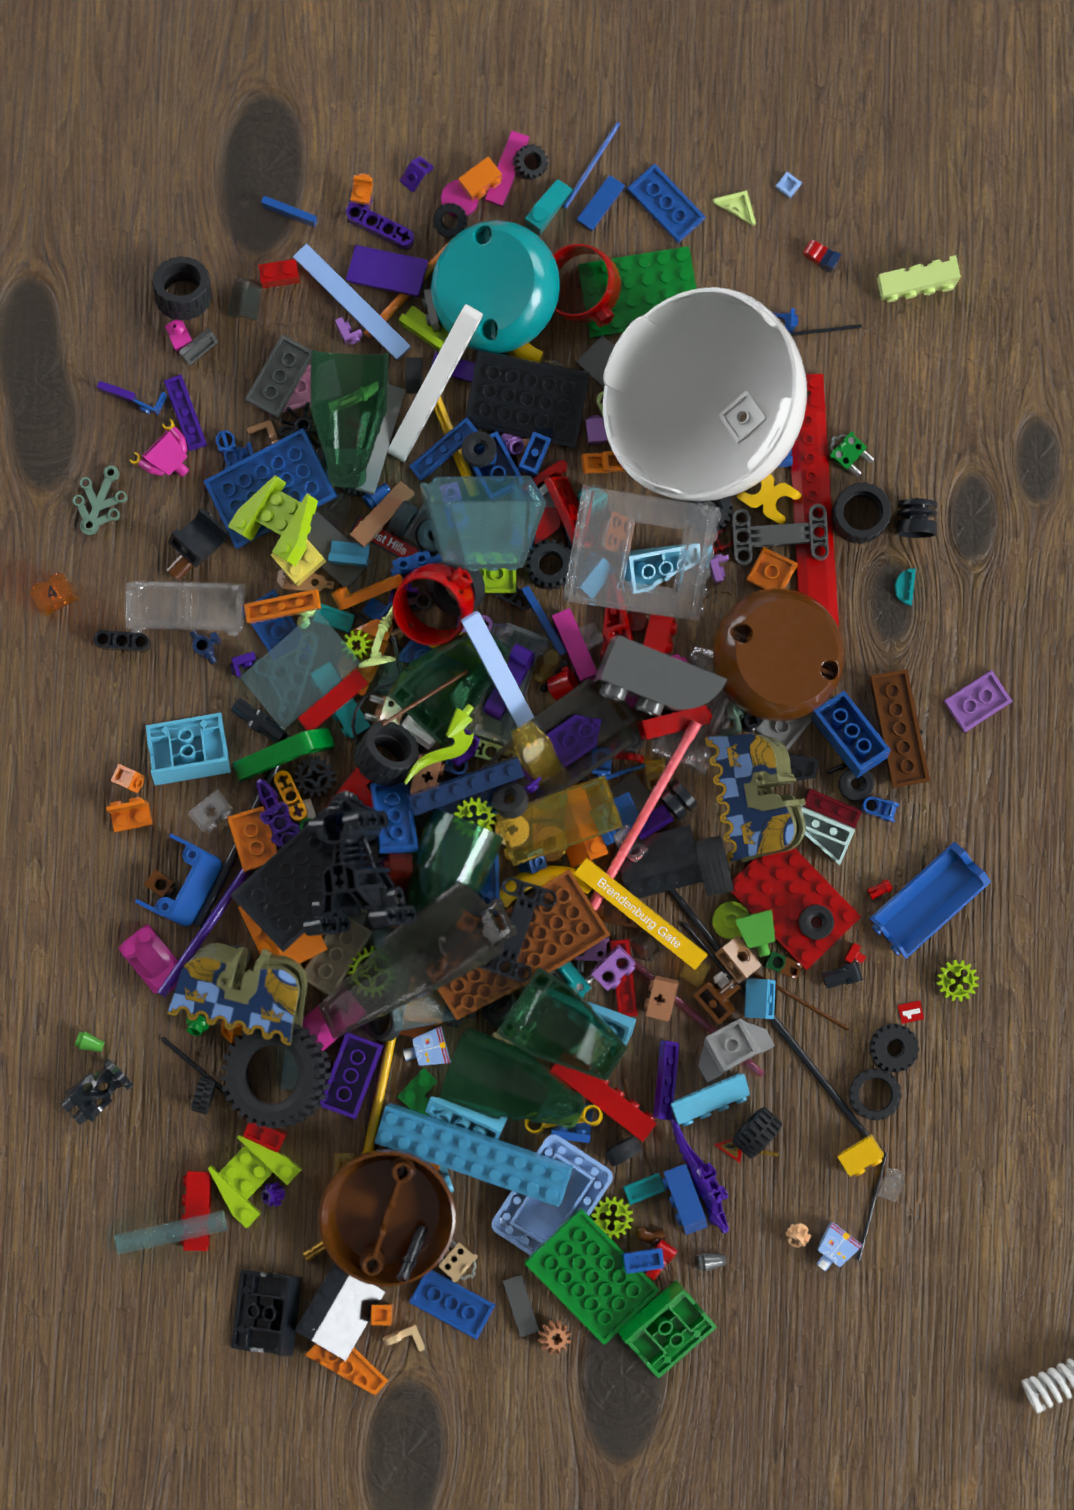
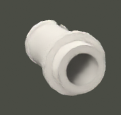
[713,971,733,989]

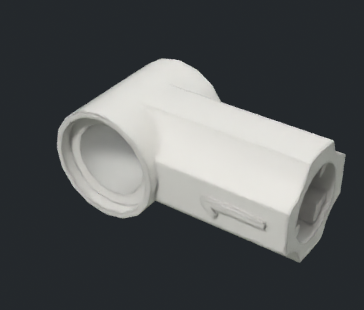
[401,714,438,750]

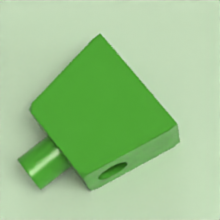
[735,909,775,957]

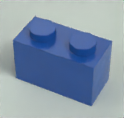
[518,432,551,477]

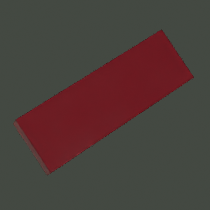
[803,788,862,829]

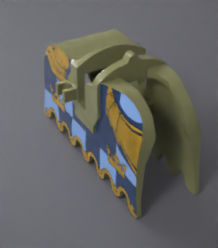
[705,734,806,863]
[168,943,308,1045]

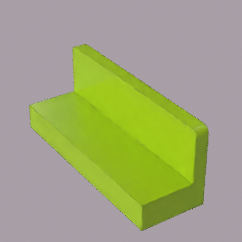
[398,306,449,352]

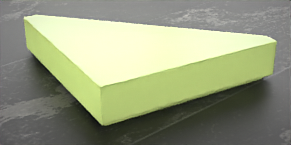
[713,190,756,226]

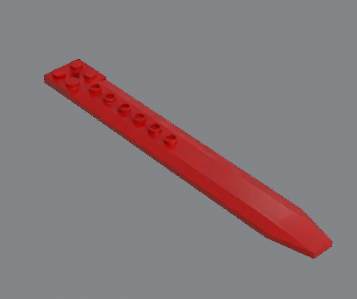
[790,374,839,675]

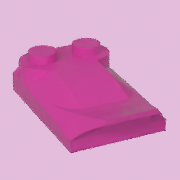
[118,924,179,993]

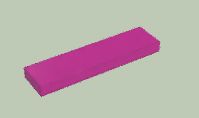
[485,131,529,207]

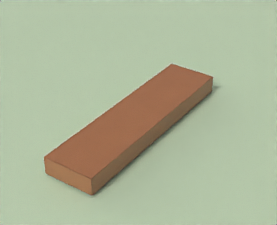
[350,481,415,548]

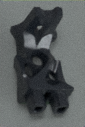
[60,1058,134,1125]

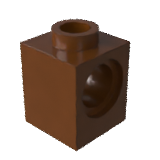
[144,869,176,898]

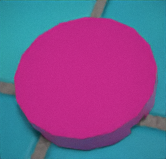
[441,180,479,218]

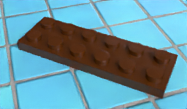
[869,669,930,789]

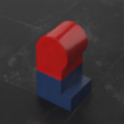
[803,240,842,273]

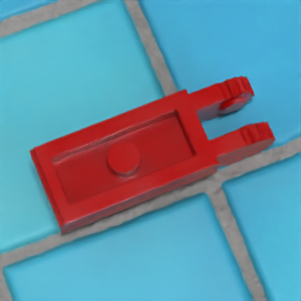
[520,460,568,498]

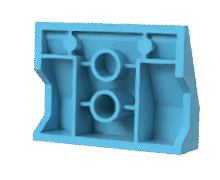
[146,713,231,785]
[670,1073,750,1127]

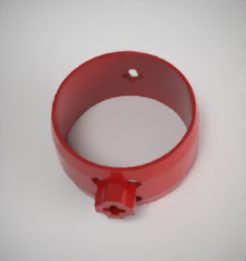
[553,244,621,327]
[392,563,474,646]

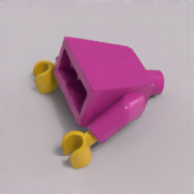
[130,419,189,477]

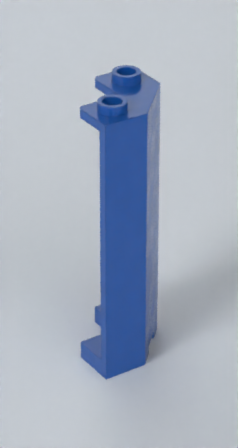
[869,841,991,959]

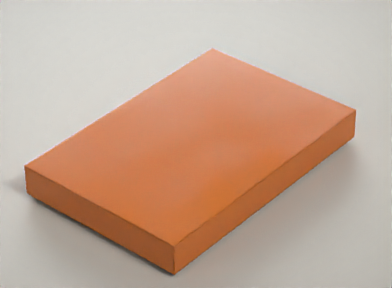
[227,806,278,873]

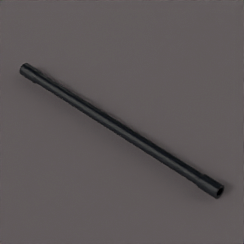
[193,733,292,928]

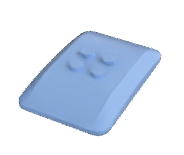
[492,1134,613,1255]

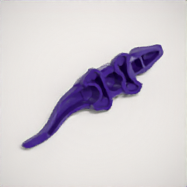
[256,779,300,847]
[671,1118,729,1234]

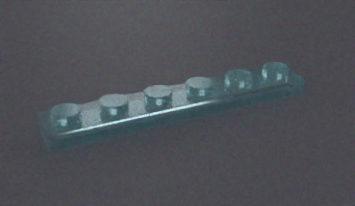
[114,1211,228,1255]

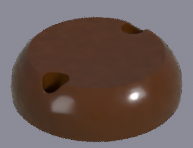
[713,588,845,722]
[319,1149,456,1287]

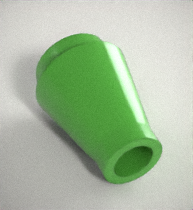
[75,1031,105,1053]

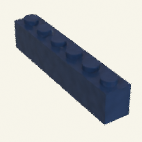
[406,757,525,816]

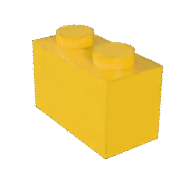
[838,1134,884,1177]

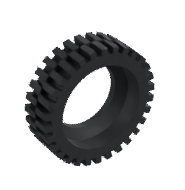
[221,1024,331,1128]

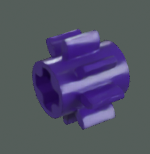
[261,1182,285,1207]

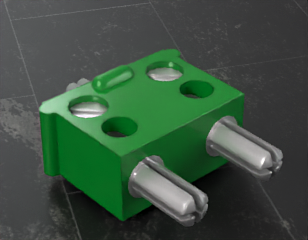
[828,432,874,477]

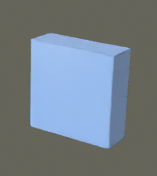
[775,172,802,199]

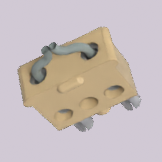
[439,1239,478,1282]

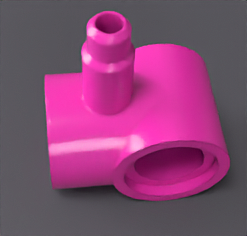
[165,320,192,353]

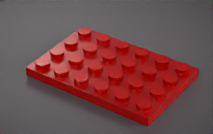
[731,848,861,970]

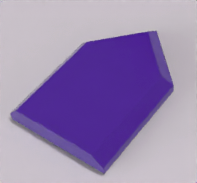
[543,714,601,767]

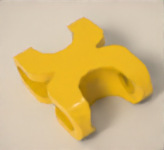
[736,474,801,524]

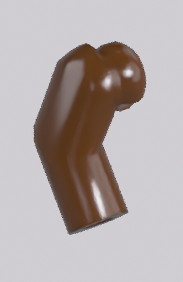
[636,1226,666,1243]

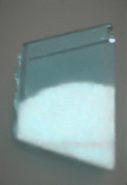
[420,476,546,571]

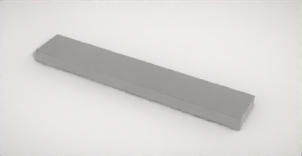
[356,384,406,495]

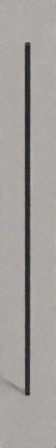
[533,713,884,1153]

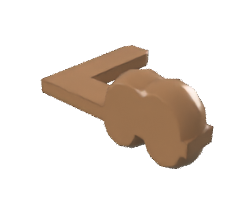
[247,419,279,444]

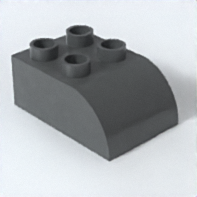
[593,635,727,717]

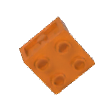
[106,797,153,833]

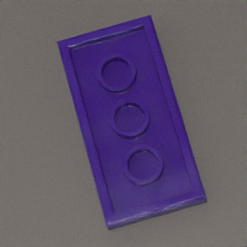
[346,245,429,298]

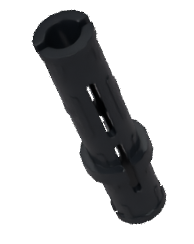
[396,1225,428,1283]

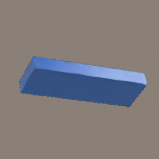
[577,175,625,232]
[261,196,318,227]

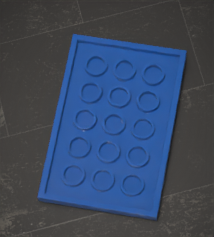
[203,428,338,549]

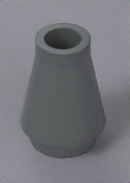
[696,1253,726,1272]

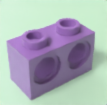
[591,944,636,991]

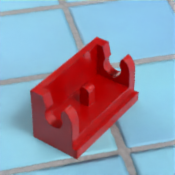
[242,1122,288,1153]

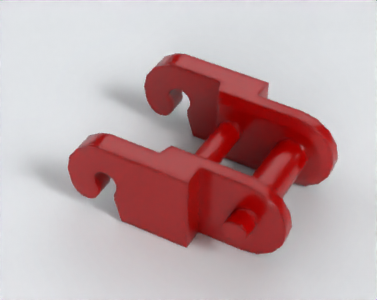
[705,528,734,554]

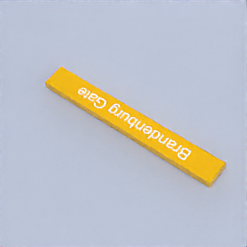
[574,858,708,970]

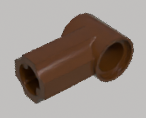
[167,554,195,581]

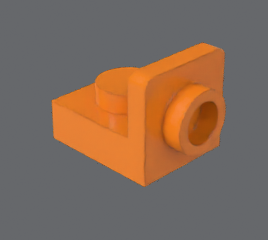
[351,174,373,205]
[111,764,145,793]

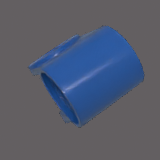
[860,797,899,823]

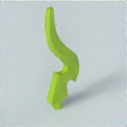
[403,704,474,785]

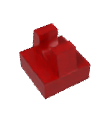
[843,943,866,964]

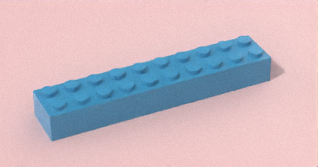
[374,1103,573,1207]

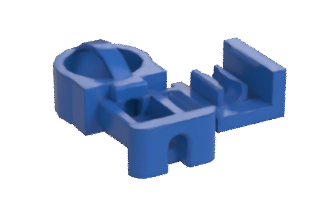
[216,431,254,469]

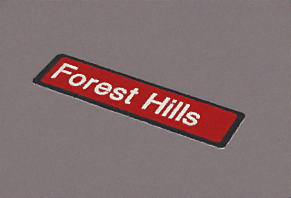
[350,515,421,558]

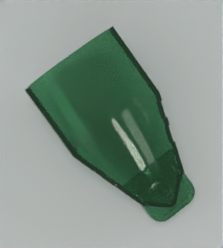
[310,350,389,488]
[401,809,504,953]
[439,1027,585,1128]

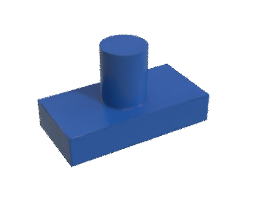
[622,1248,665,1274]

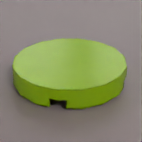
[712,901,750,940]

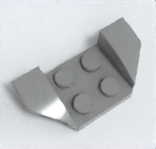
[698,1019,775,1083]

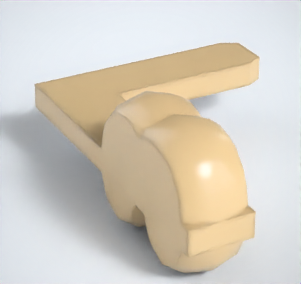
[382,1324,425,1351]

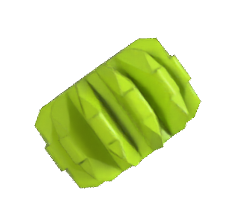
[341,630,373,662]

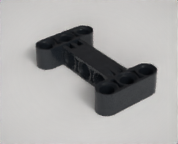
[477,877,557,982]

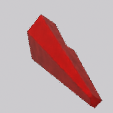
[600,573,635,661]

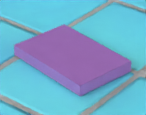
[943,670,1013,733]

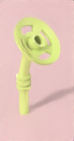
[358,604,396,668]

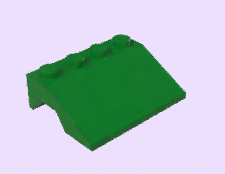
[618,1280,717,1379]

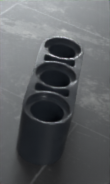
[93,630,151,653]

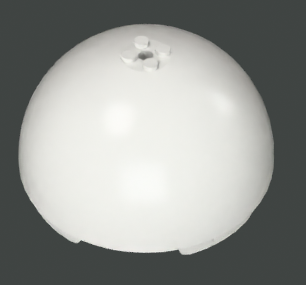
[603,288,807,501]

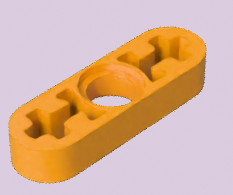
[274,771,308,823]

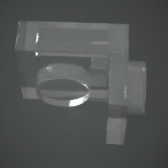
[878,1168,905,1202]

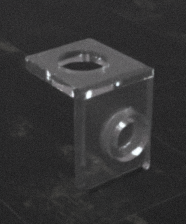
[613,824,648,862]

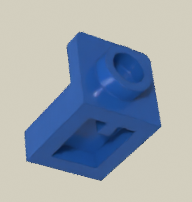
[515,849,547,874]

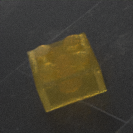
[678,962,711,988]

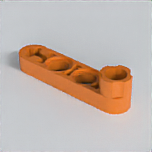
[331,574,403,611]

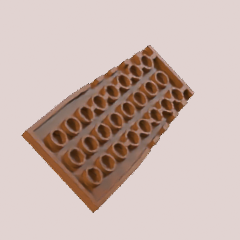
[426,869,610,1020]

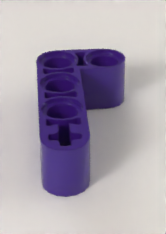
[346,195,414,250]
[483,643,535,721]

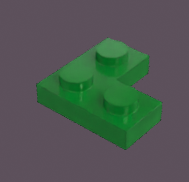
[397,1068,438,1117]

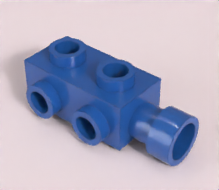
[390,550,447,580]

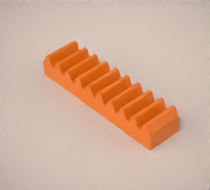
[244,589,321,623]

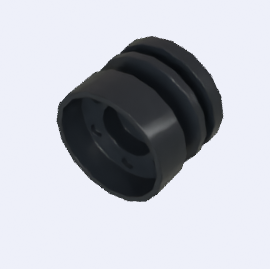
[897,498,938,538]

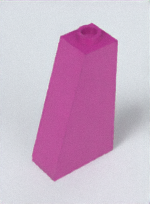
[552,608,597,684]

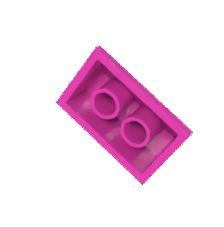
[303,984,368,1051]

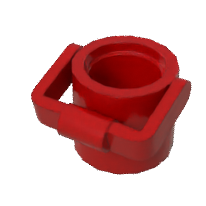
[547,666,581,701]

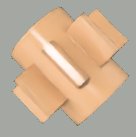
[785,1223,811,1248]

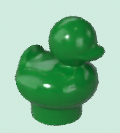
[186,1014,210,1036]

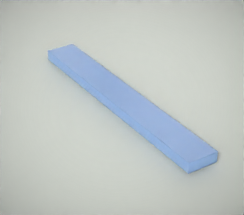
[293,243,411,361]
[461,611,544,745]

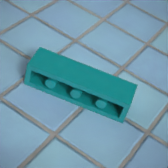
[310,662,371,740]

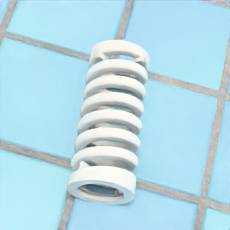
[1021,1359,1074,1413]

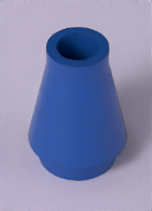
[362,483,391,509]

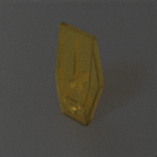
[512,721,562,785]

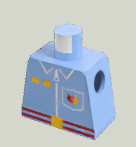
[403,1027,450,1066]
[817,1221,863,1271]

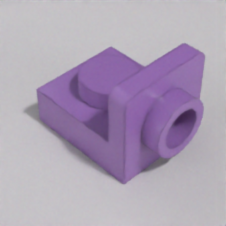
[335,317,363,345]
[708,554,729,585]

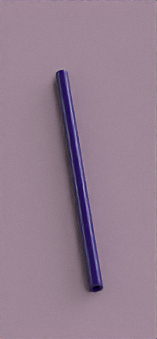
[157,868,252,997]

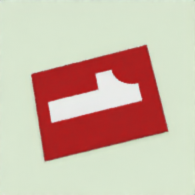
[898,1001,924,1024]

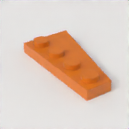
[305,1344,388,1395]

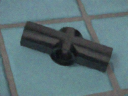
[230,698,287,743]

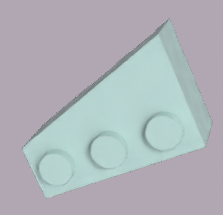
[801,806,855,865]

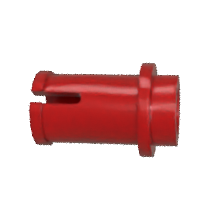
[867,879,893,900]

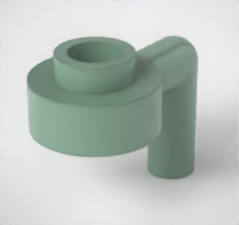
[720,702,745,736]

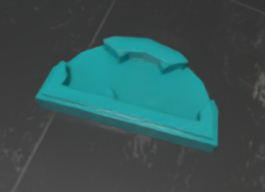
[894,568,916,607]

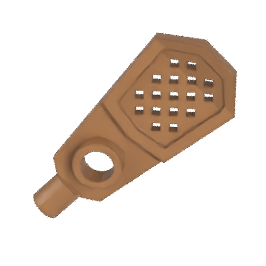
[277,569,334,591]

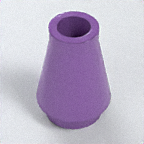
[501,433,524,455]

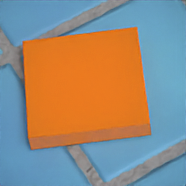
[746,547,798,590]

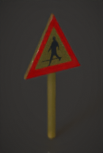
[714,1139,779,1163]

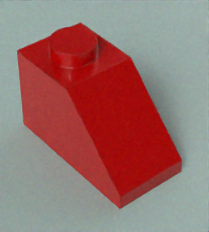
[534,506,564,545]

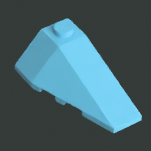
[425,1096,508,1139]

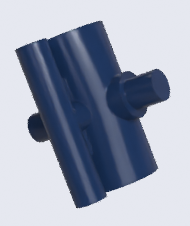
[189,629,222,665]

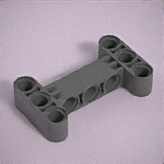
[733,504,829,566]

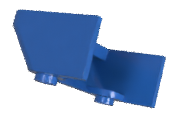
[135,833,222,927]

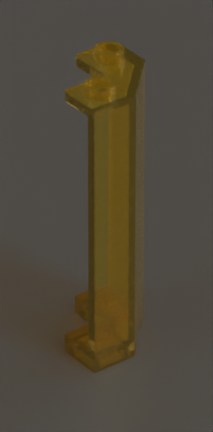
[495,775,623,866]

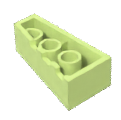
[877,255,961,302]

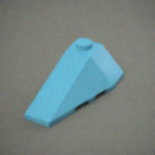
[620,543,701,594]

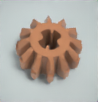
[538,1321,571,1354]

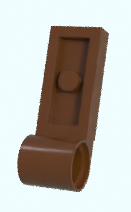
[595,901,644,930]

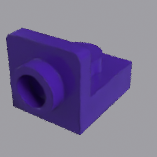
[230,652,257,679]

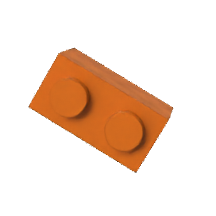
[458,156,502,201]

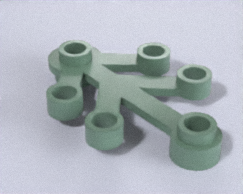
[73,465,127,535]

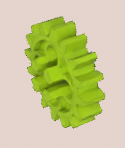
[453,797,495,839]
[936,960,979,1002]
[591,1196,634,1238]

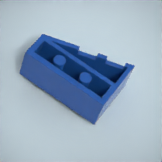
[662,1164,707,1235]

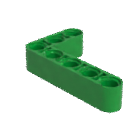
[232,728,335,781]

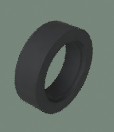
[428,556,485,616]

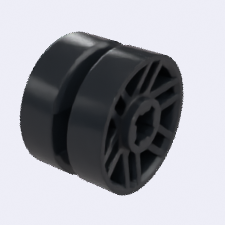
[659,779,698,821]

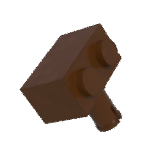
[693,979,741,1025]

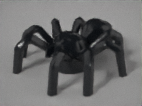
[278,401,327,445]

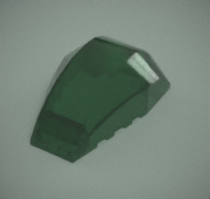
[388,631,510,747]
[497,967,628,1081]

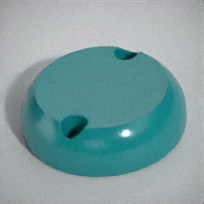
[431,220,560,353]

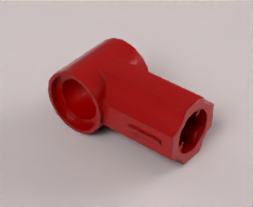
[642,1239,678,1281]

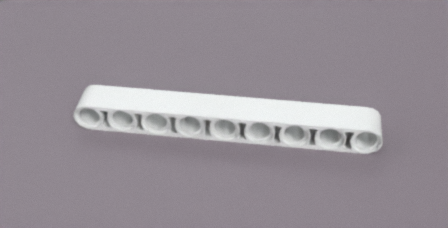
[387,304,483,462]

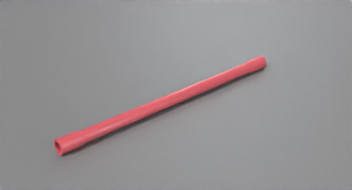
[589,720,702,910]

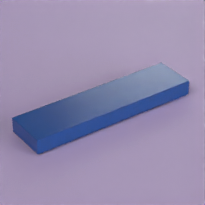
[409,417,478,481]
[520,586,566,655]

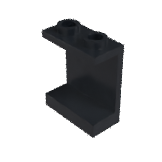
[168,508,230,567]

